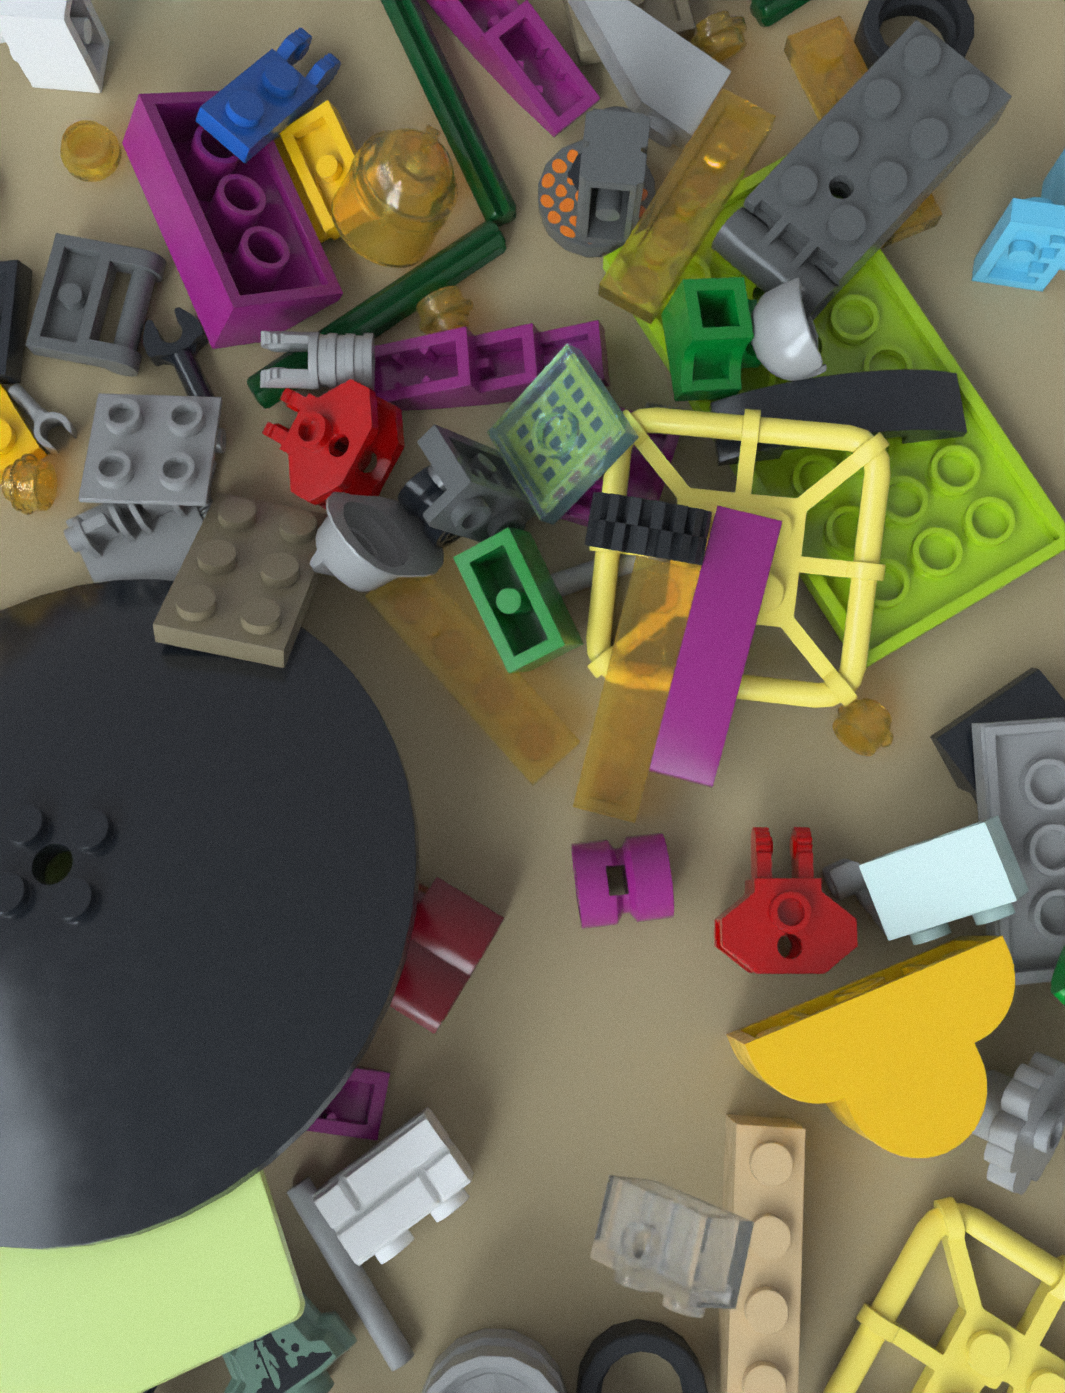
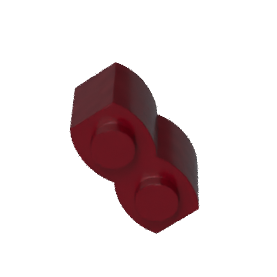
[390,877,505,1034]

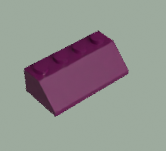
[122,91,343,349]

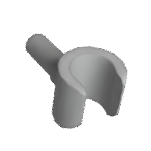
[8,384,77,454]
[822,859,886,935]

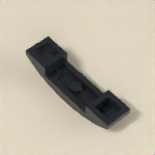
[709,369,967,466]

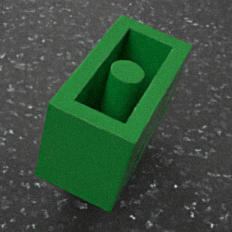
[453,527,584,674]

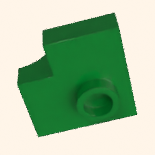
[661,277,762,402]

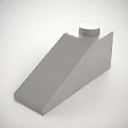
[567,0,731,149]

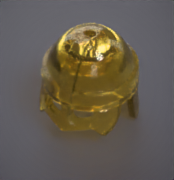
[331,124,458,268]

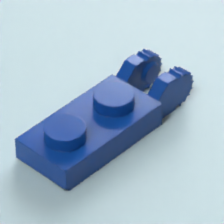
[196,27,341,163]

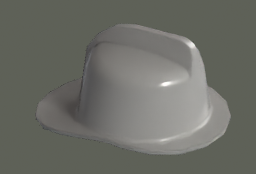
[310,492,444,592]

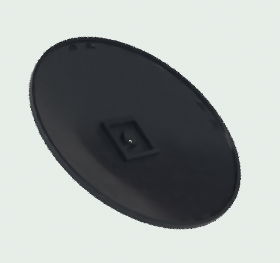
[0,579,420,1250]

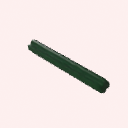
[381,0,516,227]
[246,221,506,409]

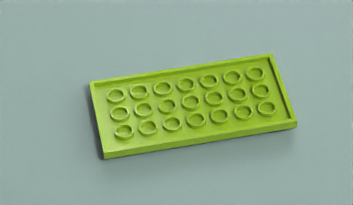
[603,155,1065,668]

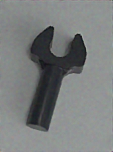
[143,307,215,397]

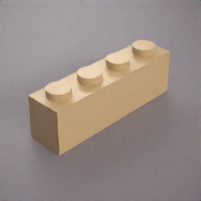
[715,1114,806,1393]

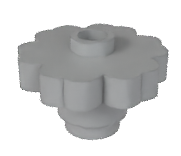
[971,1052,1065,1195]

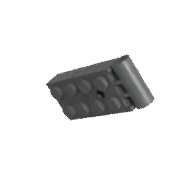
[711,20,1012,320]

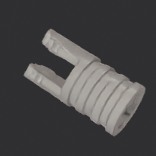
[260,331,375,391]

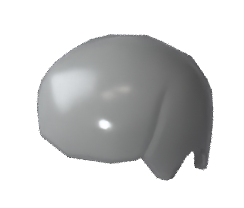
[751,278,827,381]

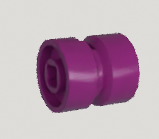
[571,833,674,929]

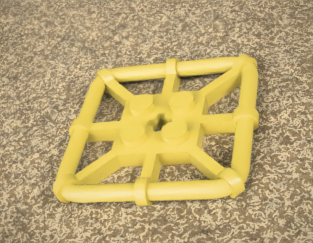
[586,407,891,708]
[822,1196,1065,1393]

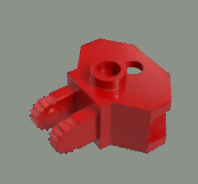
[262,379,405,509]
[713,827,858,974]

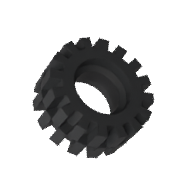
[584,492,712,565]

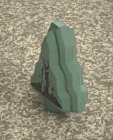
[222,1292,357,1393]

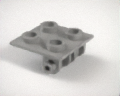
[78,393,226,506]
[64,503,203,583]

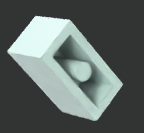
[859,815,1029,945]

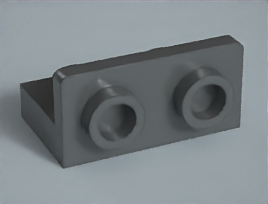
[417,424,542,542]

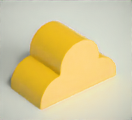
[726,936,1015,1158]

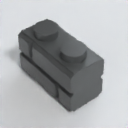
[575,106,651,247]

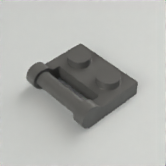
[25,233,167,377]

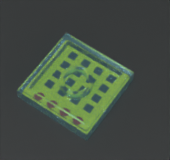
[487,344,639,525]

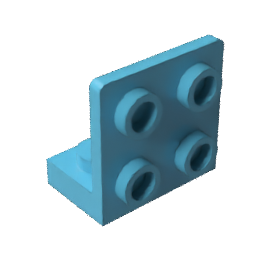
[972,149,1065,291]

